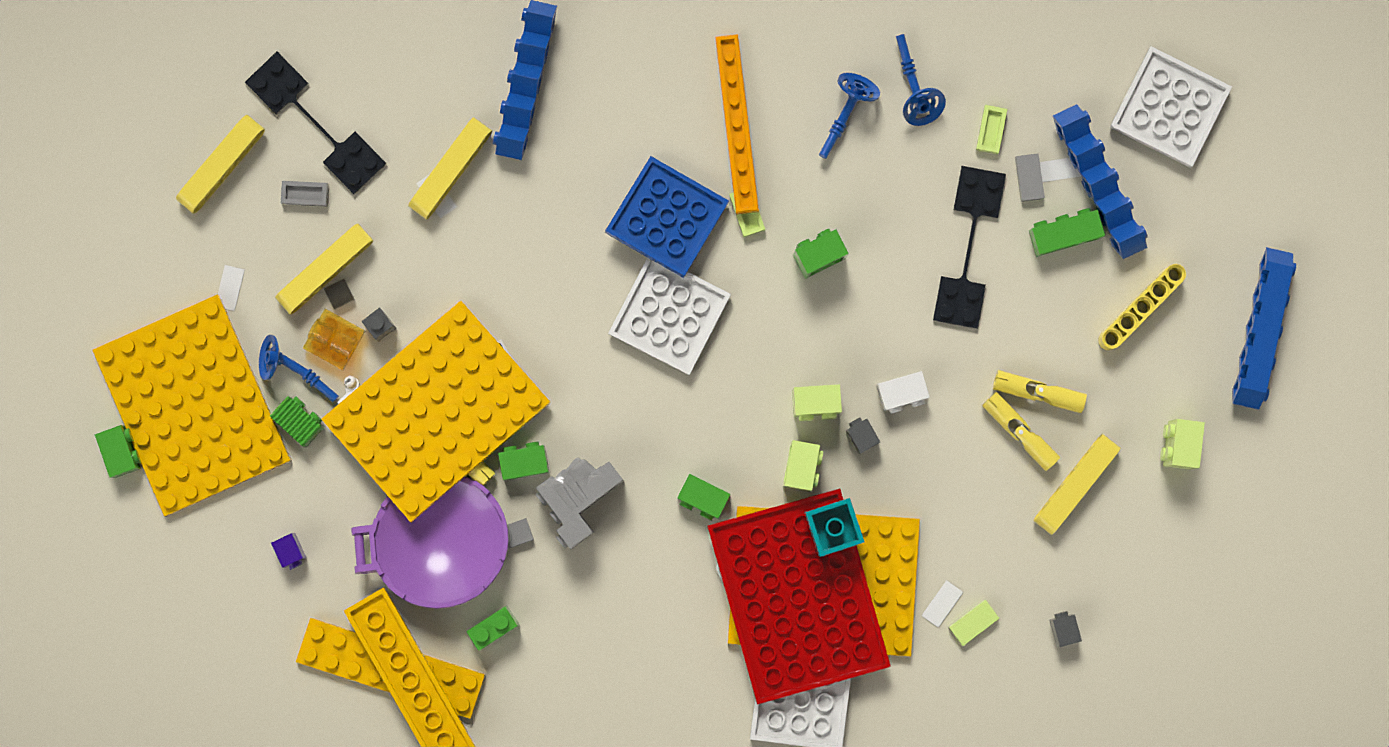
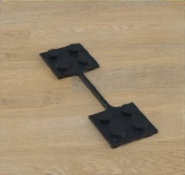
[245,51,387,194]
[933,166,1006,329]

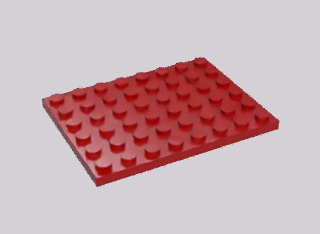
[707,488,891,705]

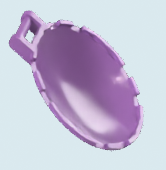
[351,477,509,609]

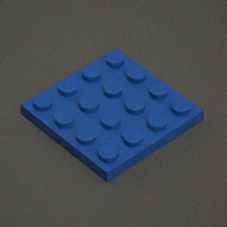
[605,156,729,278]

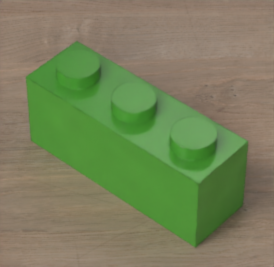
[1029,208,1105,257]

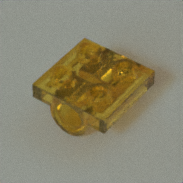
[303,309,366,371]

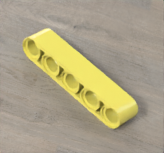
[176,115,265,214]
[408,117,492,220]
[275,224,374,315]
[1098,264,1186,351]
[1033,433,1121,535]

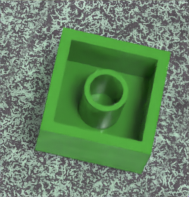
[793,229,849,279]

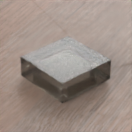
[324,279,355,309]

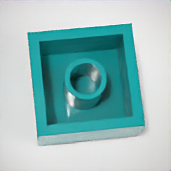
[804,498,864,557]

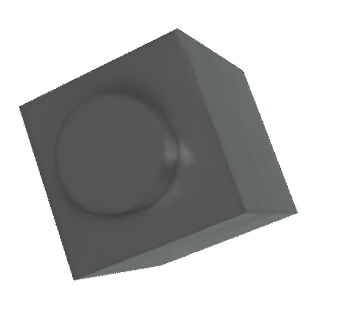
[361,307,397,342]
[846,417,880,454]
[1049,611,1082,647]

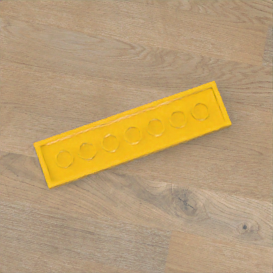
[344,587,476,747]
[296,618,485,719]

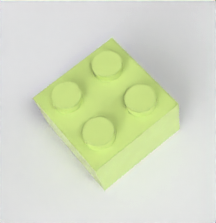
[792,384,842,421]
[1160,419,1205,470]
[783,440,823,492]

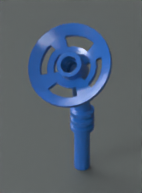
[896,34,946,126]
[819,73,880,159]
[259,335,339,403]

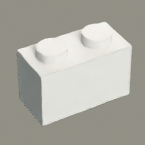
[876,371,930,414]

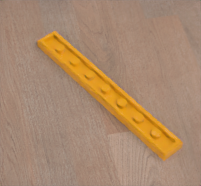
[715,34,759,215]

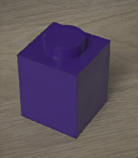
[271,533,307,570]

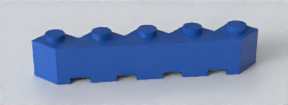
[493,0,557,160]
[1053,104,1148,259]
[1232,247,1296,410]

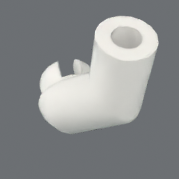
[337,376,360,404]

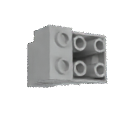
[535,457,624,549]

